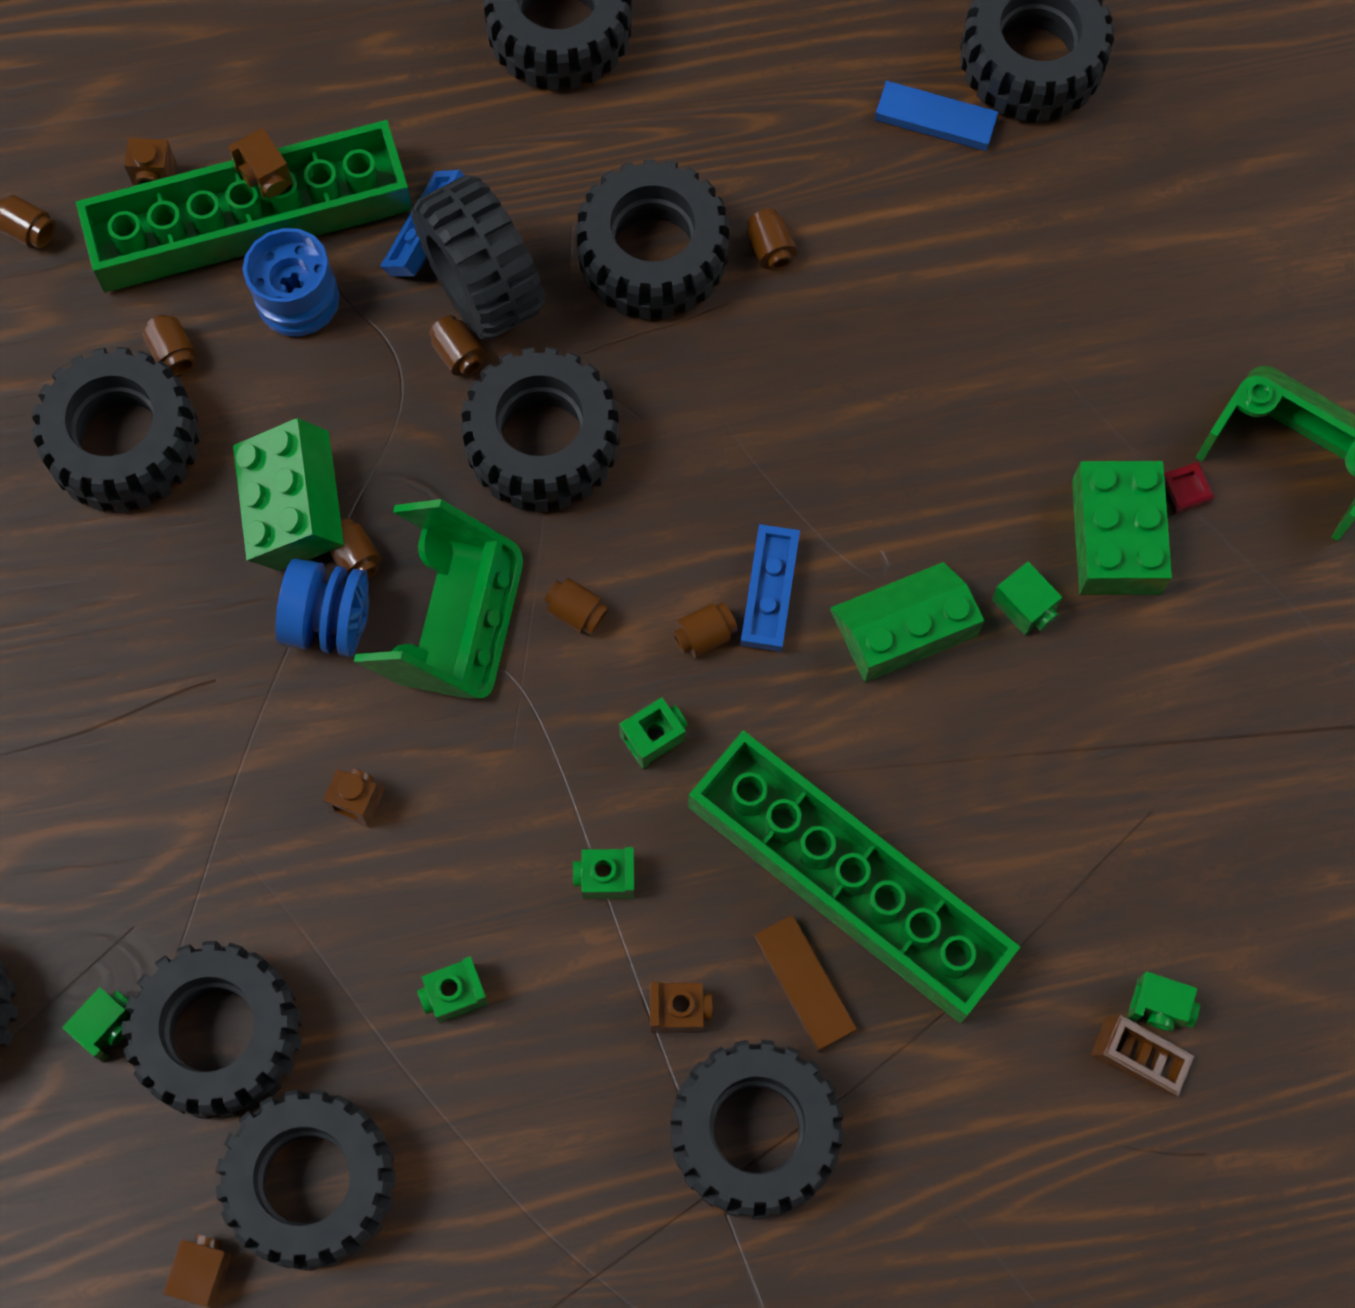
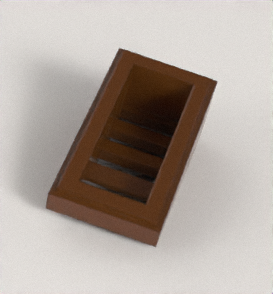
[1091,1015,1194,1096]

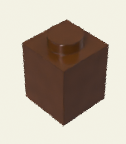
[163,1234,232,1308]

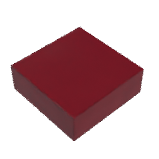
[1164,462,1215,515]

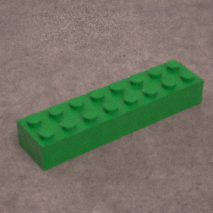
[75,120,412,293]
[688,730,1020,1024]

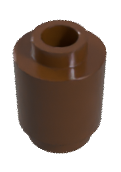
[0,195,56,249]
[747,208,797,271]
[142,315,196,377]
[429,315,486,376]
[329,518,382,579]
[544,577,609,636]
[672,602,738,658]

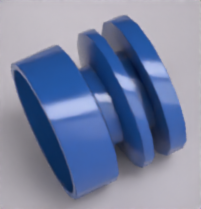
[242,228,340,337]
[275,558,369,657]

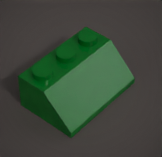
[830,562,984,683]

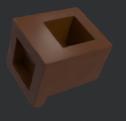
[227,127,293,199]
[124,138,177,186]
[323,768,386,828]
[650,982,712,1033]

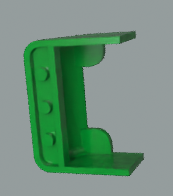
[1195,366,1355,542]
[354,499,523,699]

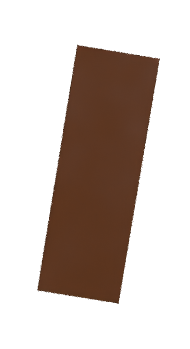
[754,914,857,1052]

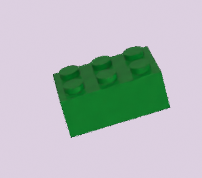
[233,418,344,571]
[1072,461,1172,595]

